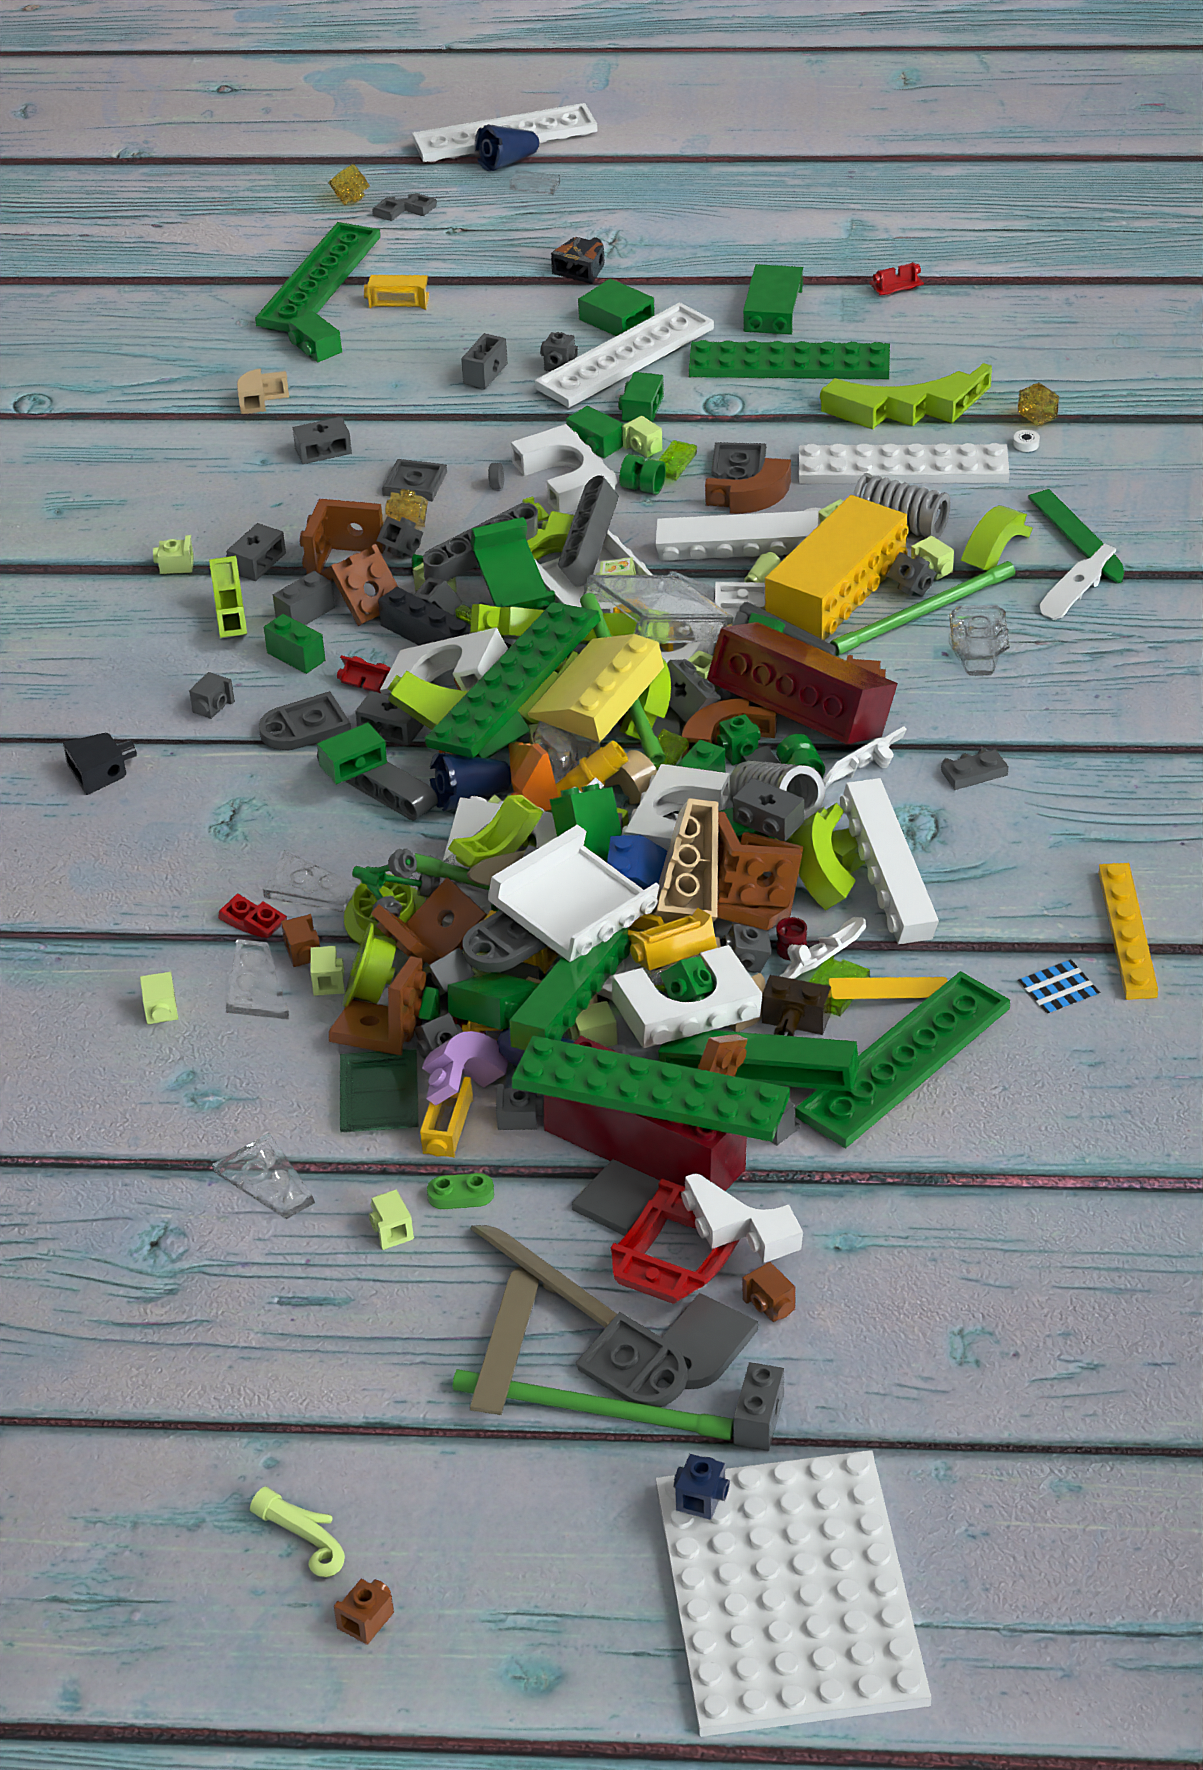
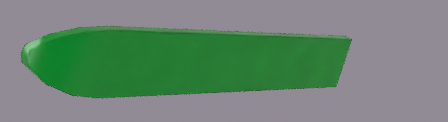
[1028,489,1124,583]

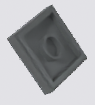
[382,459,447,502]

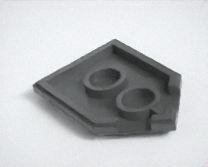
[711,442,767,480]

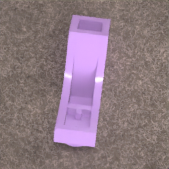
[422,1031,508,1106]

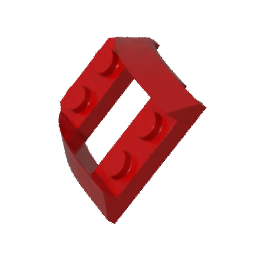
[611,1179,740,1304]

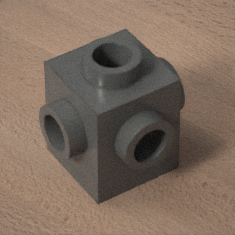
[540,332,578,372]
[377,516,424,558]
[886,552,937,596]
[720,924,772,973]
[414,1013,463,1059]

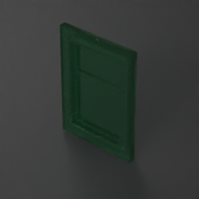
[340,1049,419,1132]

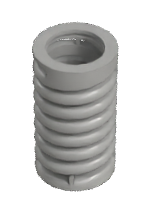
[853,473,950,539]
[730,761,825,819]

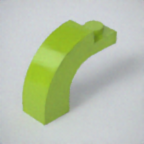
[960,505,1033,570]
[209,556,247,638]
[619,657,671,739]
[448,795,544,868]
[792,803,856,911]

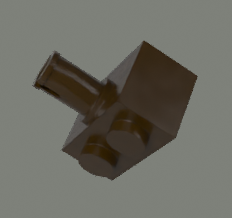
[761,975,831,1036]

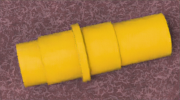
[556,741,629,796]

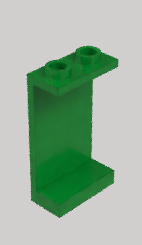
[743,264,803,335]
[470,517,556,610]

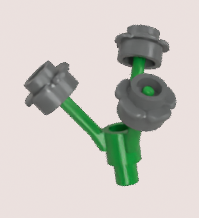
[352,848,440,922]

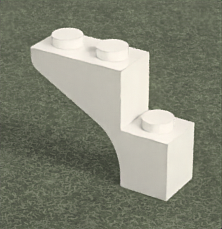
[681,1174,803,1263]

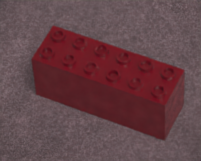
[707,622,898,744]
[544,1036,747,1191]

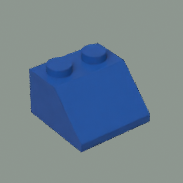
[607,835,668,890]

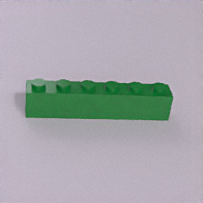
[510,928,631,1050]
[658,1030,859,1092]

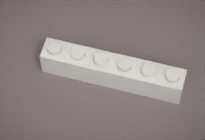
[656,510,820,561]
[840,778,939,945]

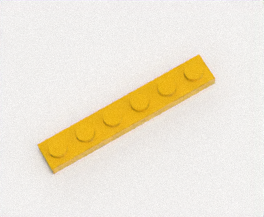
[1098,863,1158,1000]

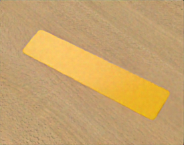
[829,977,948,999]

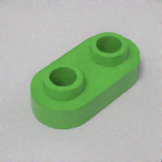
[427,1173,494,1209]

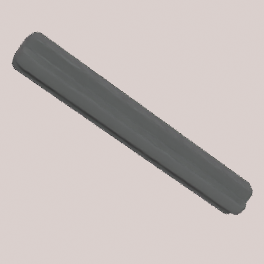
[739,602,836,656]

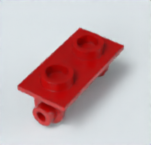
[869,262,924,295]
[337,655,391,694]

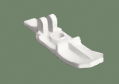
[1040,544,1116,620]
[823,726,907,790]
[780,917,866,979]

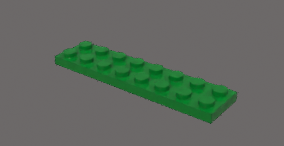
[255,222,380,333]
[689,340,890,379]
[424,602,601,758]
[795,971,1010,1149]
[512,1035,790,1142]

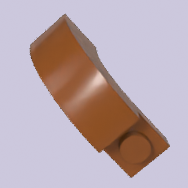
[705,458,791,514]
[681,699,777,759]

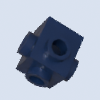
[673,1454,730,1520]

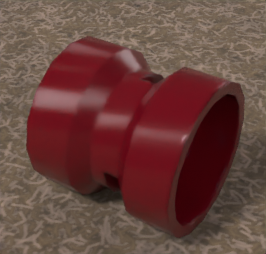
[776,917,807,961]

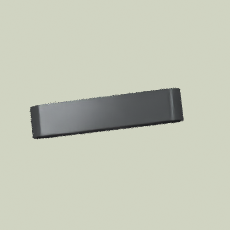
[558,475,619,587]
[423,503,538,582]
[317,752,438,821]

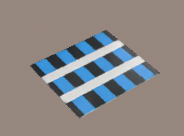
[1018,959,1101,1014]

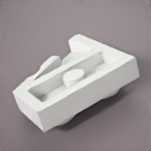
[715,582,765,627]

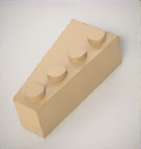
[650,798,718,924]

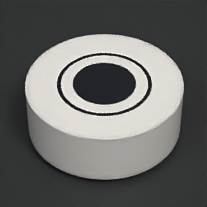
[1013,430,1040,452]

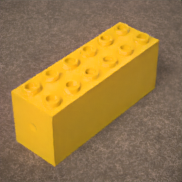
[765,495,909,640]

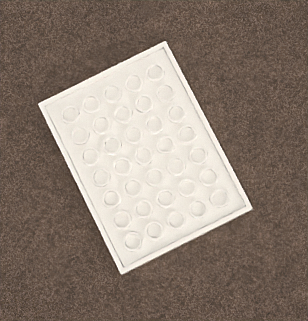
[656,1450,931,1737]

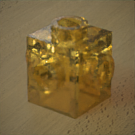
[328,163,370,205]
[1018,382,1059,426]
[385,489,428,527]

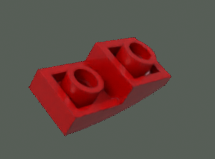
[218,893,287,938]

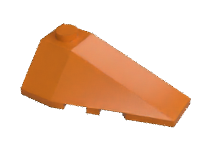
[508,742,559,812]

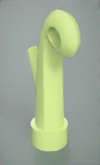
[250,1486,345,1577]

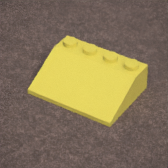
[528,634,664,743]

